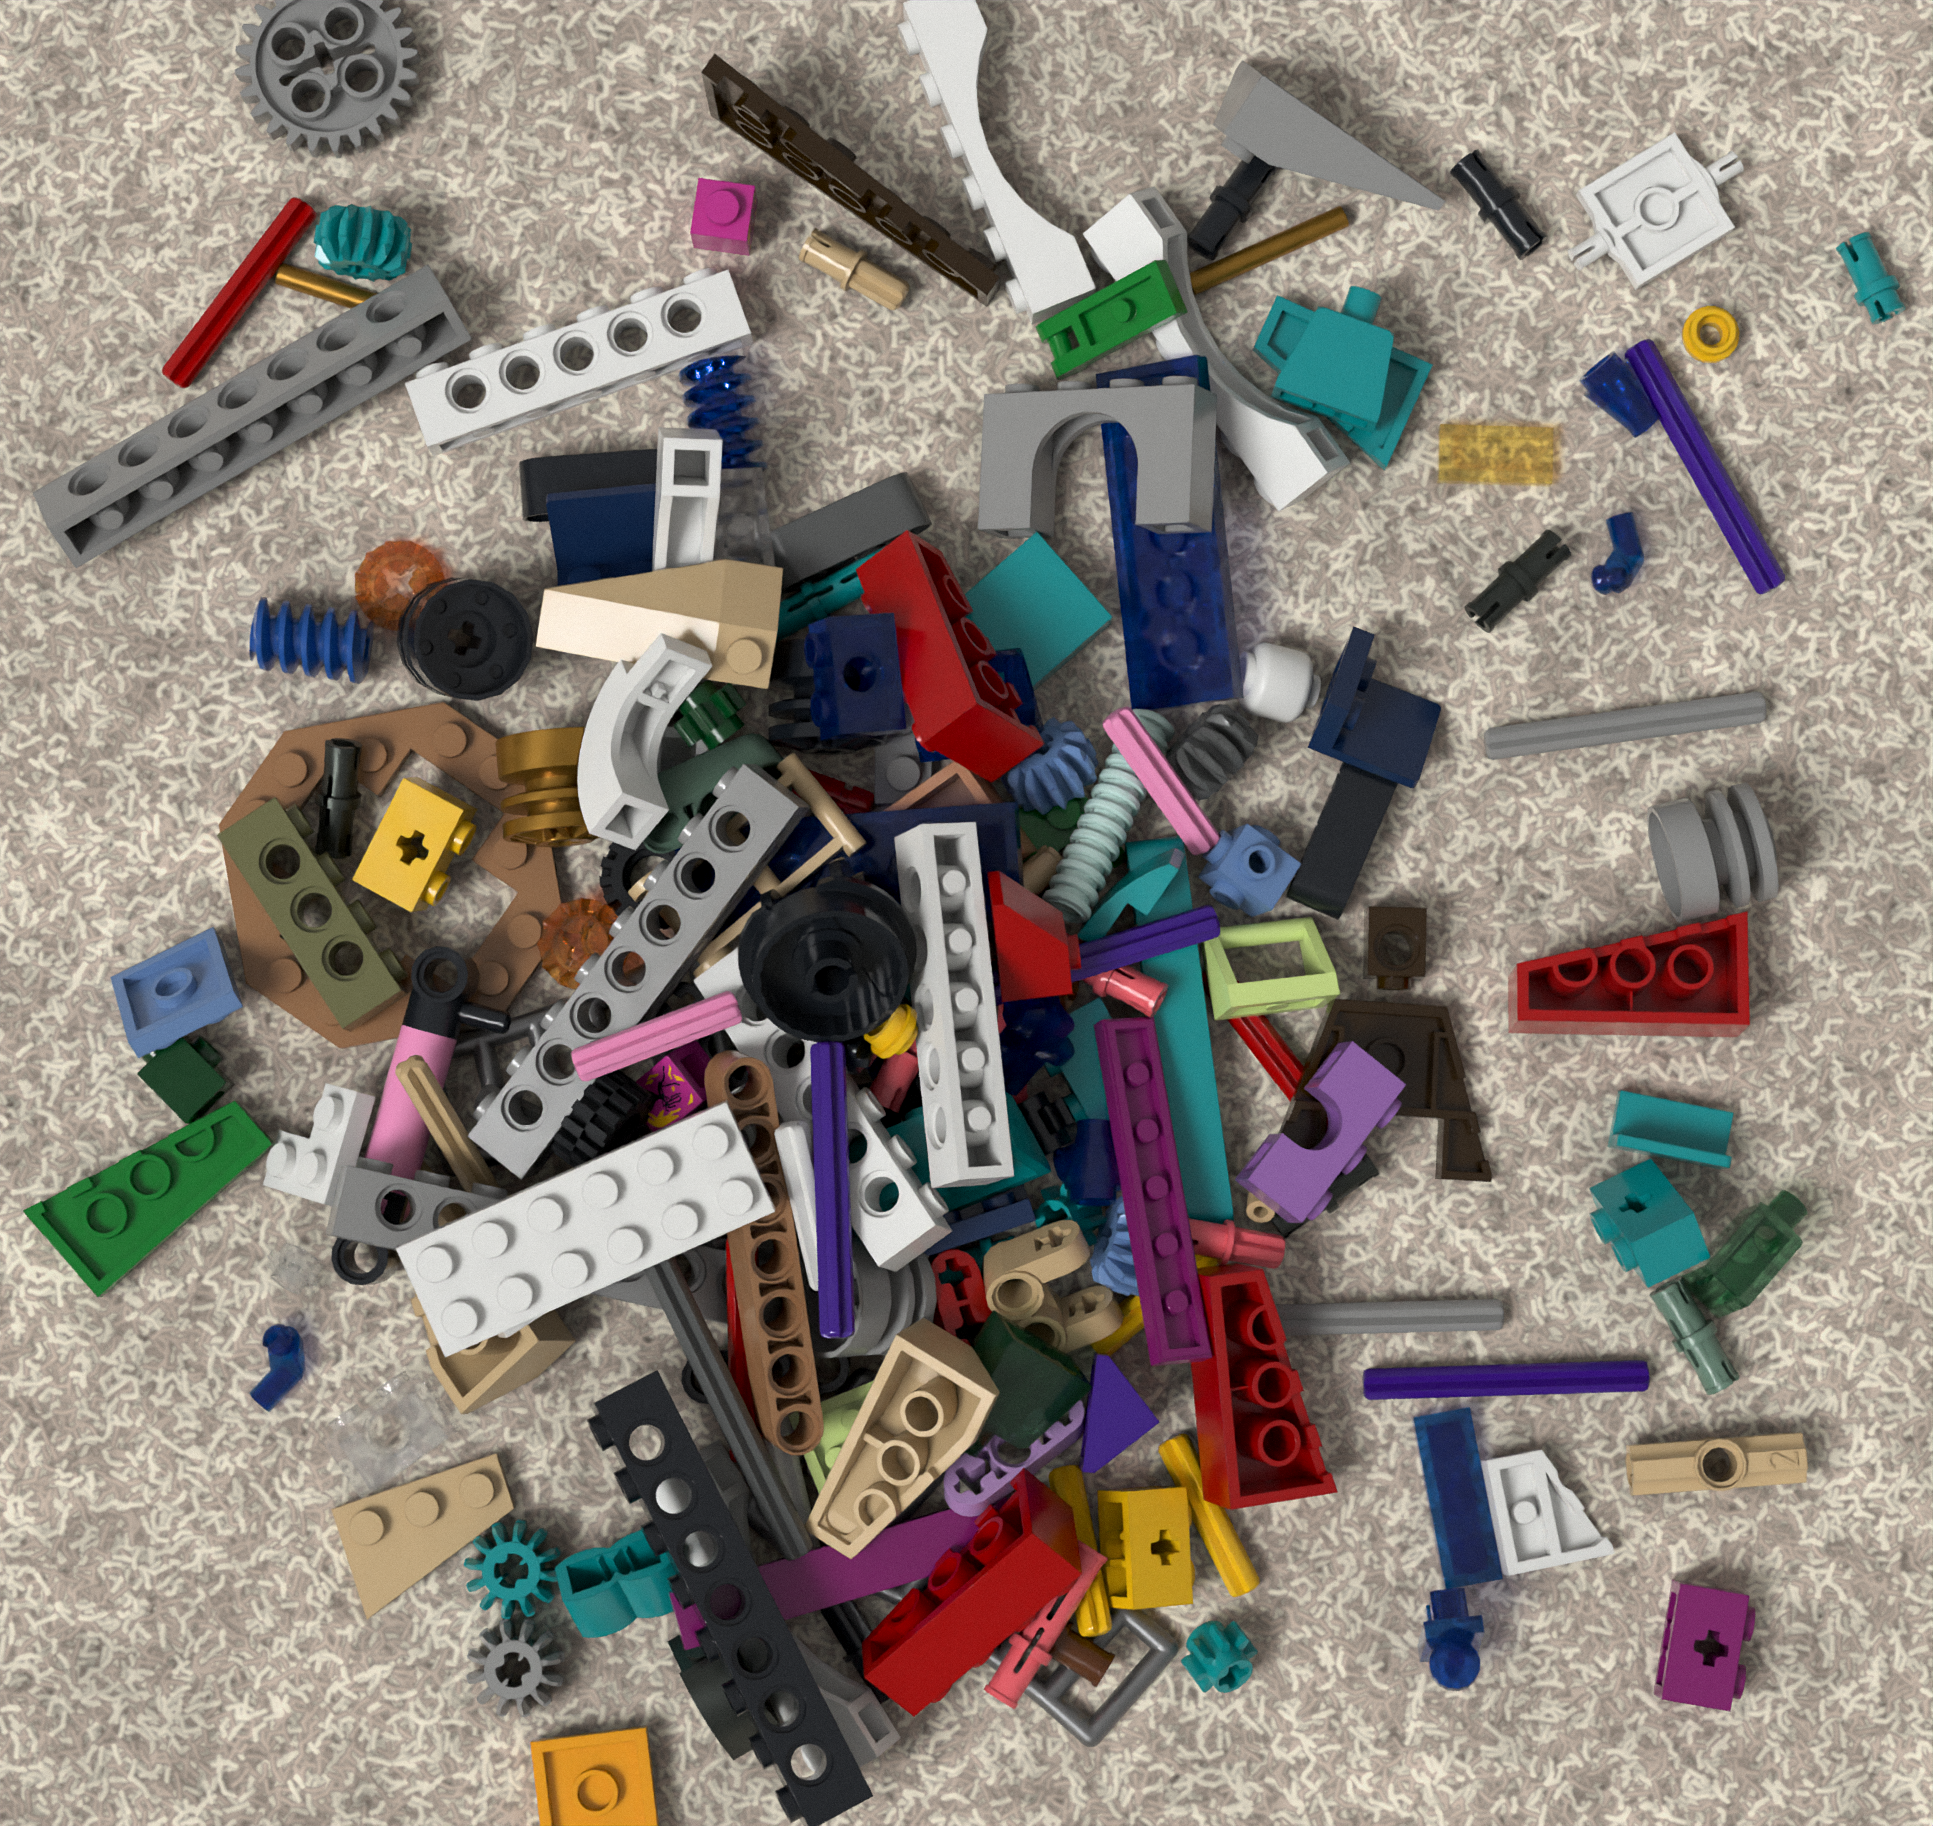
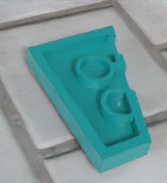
[1253,295,1433,471]

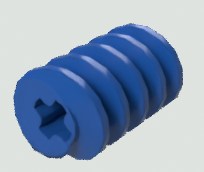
[249,597,374,684]

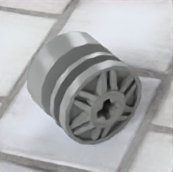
[1647,782,1779,923]
[798,1235,937,1359]

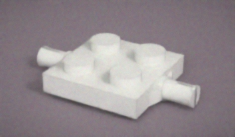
[1568,132,1744,290]

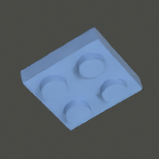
[110,927,243,1058]

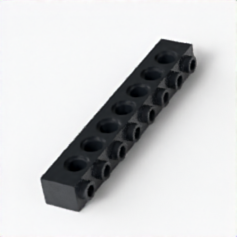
[587,1370,873,1826]

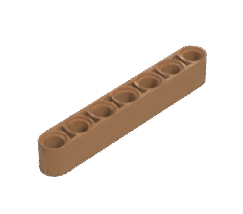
[704,1050,824,1455]

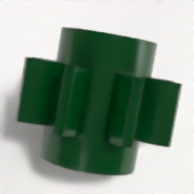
[673,680,747,751]

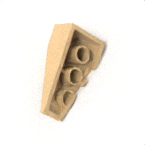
[535,558,783,689]
[400,1161,576,1414]
[804,1318,1000,1559]

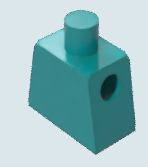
[1271,286,1394,433]

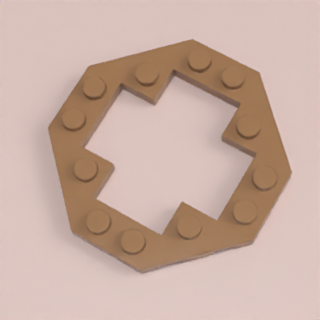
[219,702,567,1049]

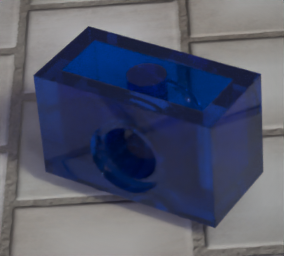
[804,613,907,741]

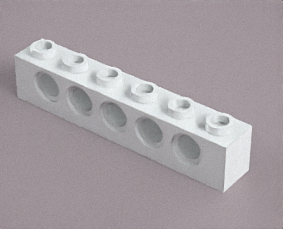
[405,268,753,456]
[894,822,1014,1189]
[693,947,952,1272]

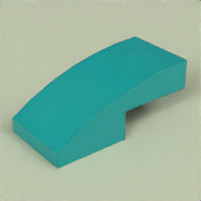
[1077,848,1185,942]

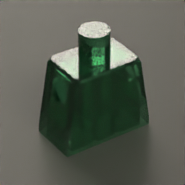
[1678,1190,1808,1318]
[965,1310,1092,1458]

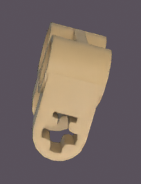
[982,1220,1124,1364]

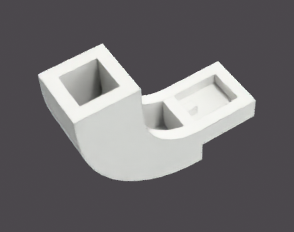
[577,633,712,850]

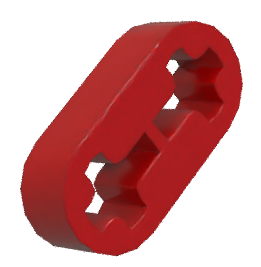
[929,1249,997,1357]

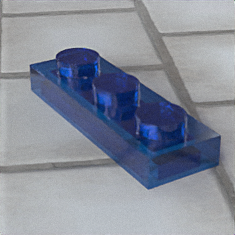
[1411,1407,1503,1590]

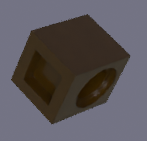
[1363,906,1427,991]

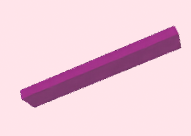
[1094,1016,1212,1366]
[668,1496,1007,1650]

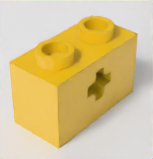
[352,777,477,912]
[1097,1486,1195,1610]

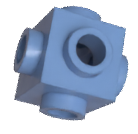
[1198,823,1301,917]

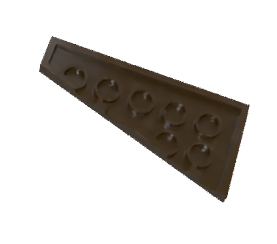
[701,53,1000,307]

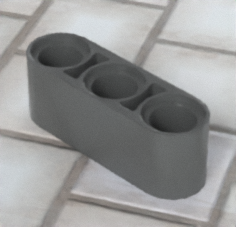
[759,472,932,594]

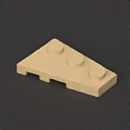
[331,1453,516,1619]

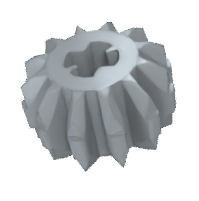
[466,1618,565,1717]

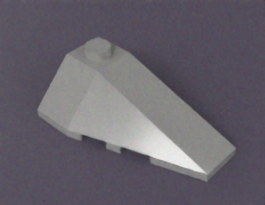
[1213,60,1445,211]

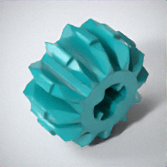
[313,204,412,282]
[464,1519,562,1619]

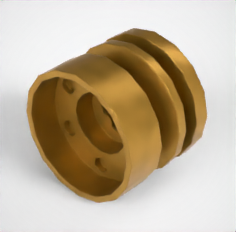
[495,727,600,847]

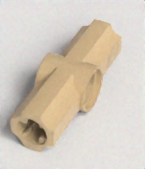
[1625,1432,1808,1496]

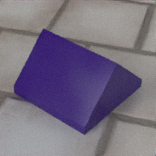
[1079,1352,1160,1473]

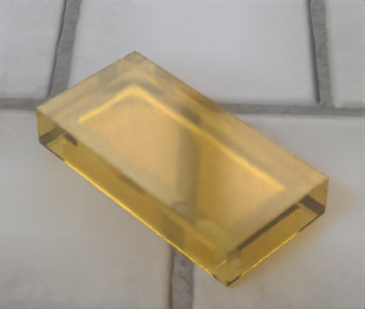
[1437,424,1554,487]

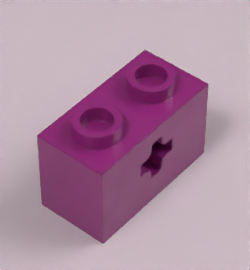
[1653,1580,1755,1712]

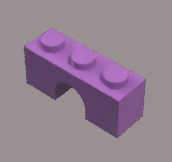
[1235,1041,1406,1223]

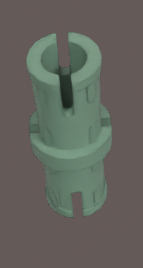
[1650,1277,1740,1395]

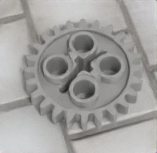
[235,0,421,158]

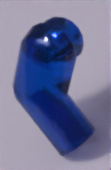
[1591,512,1644,595]
[249,1324,306,1412]

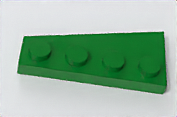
[23,1101,275,1297]

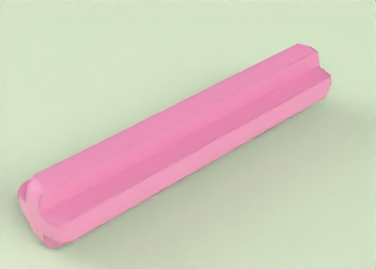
[1102,706,1220,855]
[571,991,742,1082]

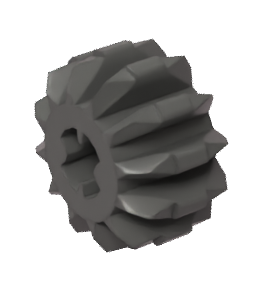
[1165,704,1259,801]

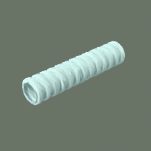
[1042,709,1175,923]

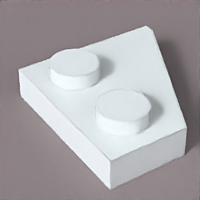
[1480,1449,1614,1576]

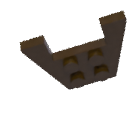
[1279,999,1492,1182]

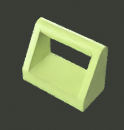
[1200,917,1340,1021]

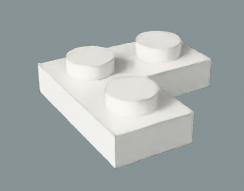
[263,1083,376,1206]

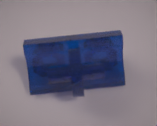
[999,996,1075,1096]
[1418,1588,1485,1691]

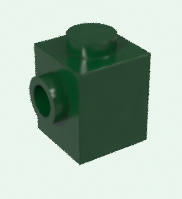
[137,1035,235,1124]

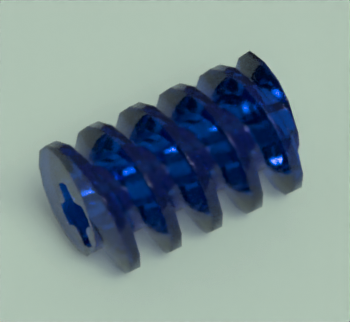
[678,355,768,481]

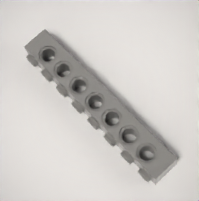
[33,265,472,568]
[467,764,811,1180]
[325,1157,782,1324]

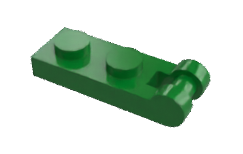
[1036,260,1188,380]

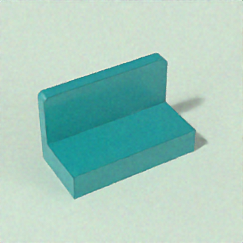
[1607,1090,1734,1170]

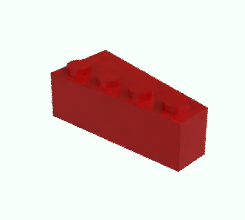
[856,530,1045,783]
[1508,911,1750,1037]
[1191,1263,1338,1510]
[862,1468,1082,1717]

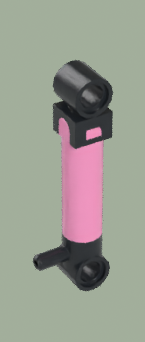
[331,946,512,1285]

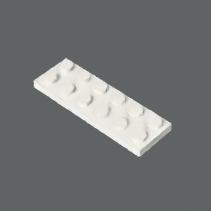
[396,1100,776,1357]

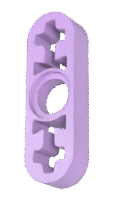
[944,1388,1084,1517]

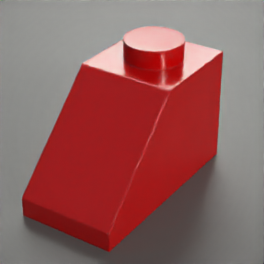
[987,871,1081,1002]

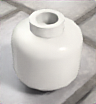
[1231,642,1321,723]

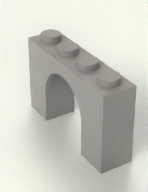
[978,376,1217,539]

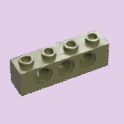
[217,797,408,1032]

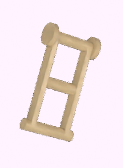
[628,753,867,978]

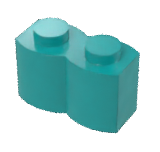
[555,1530,676,1638]

